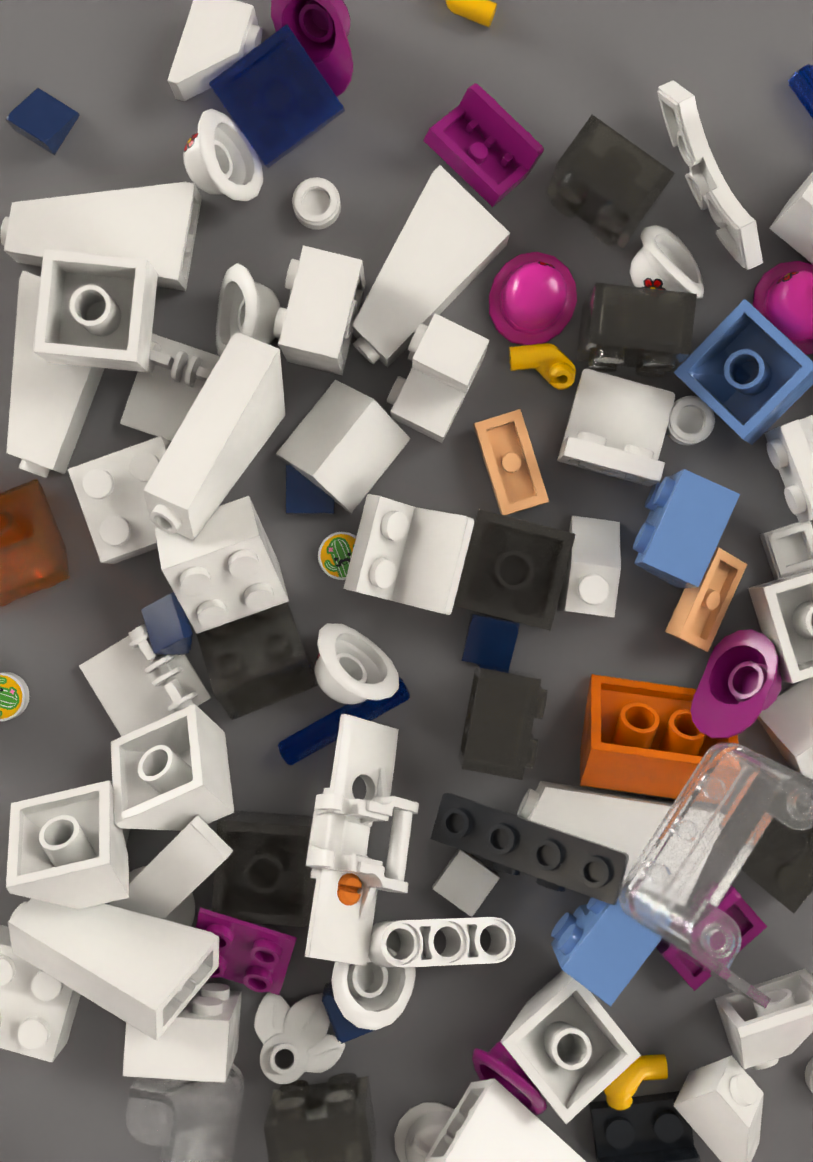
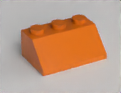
[580,674,741,806]

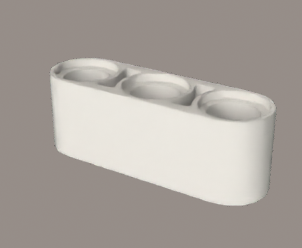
[368,917,516,968]

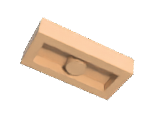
[473,409,549,517]
[665,547,748,652]

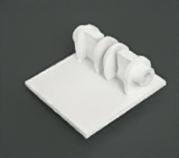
[120,333,220,441]
[79,624,212,737]

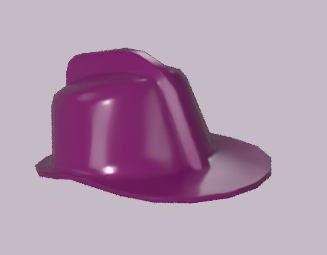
[271,0,353,100]
[691,629,782,738]

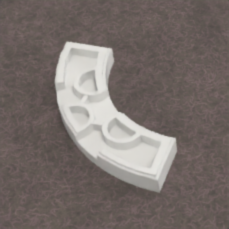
[657,80,763,270]

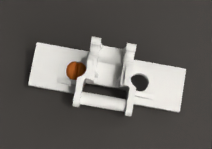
[305,714,419,966]

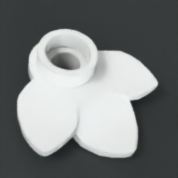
[254,992,345,1084]

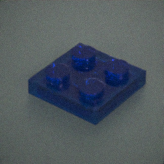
[209,24,345,168]

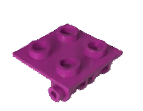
[195,907,297,995]

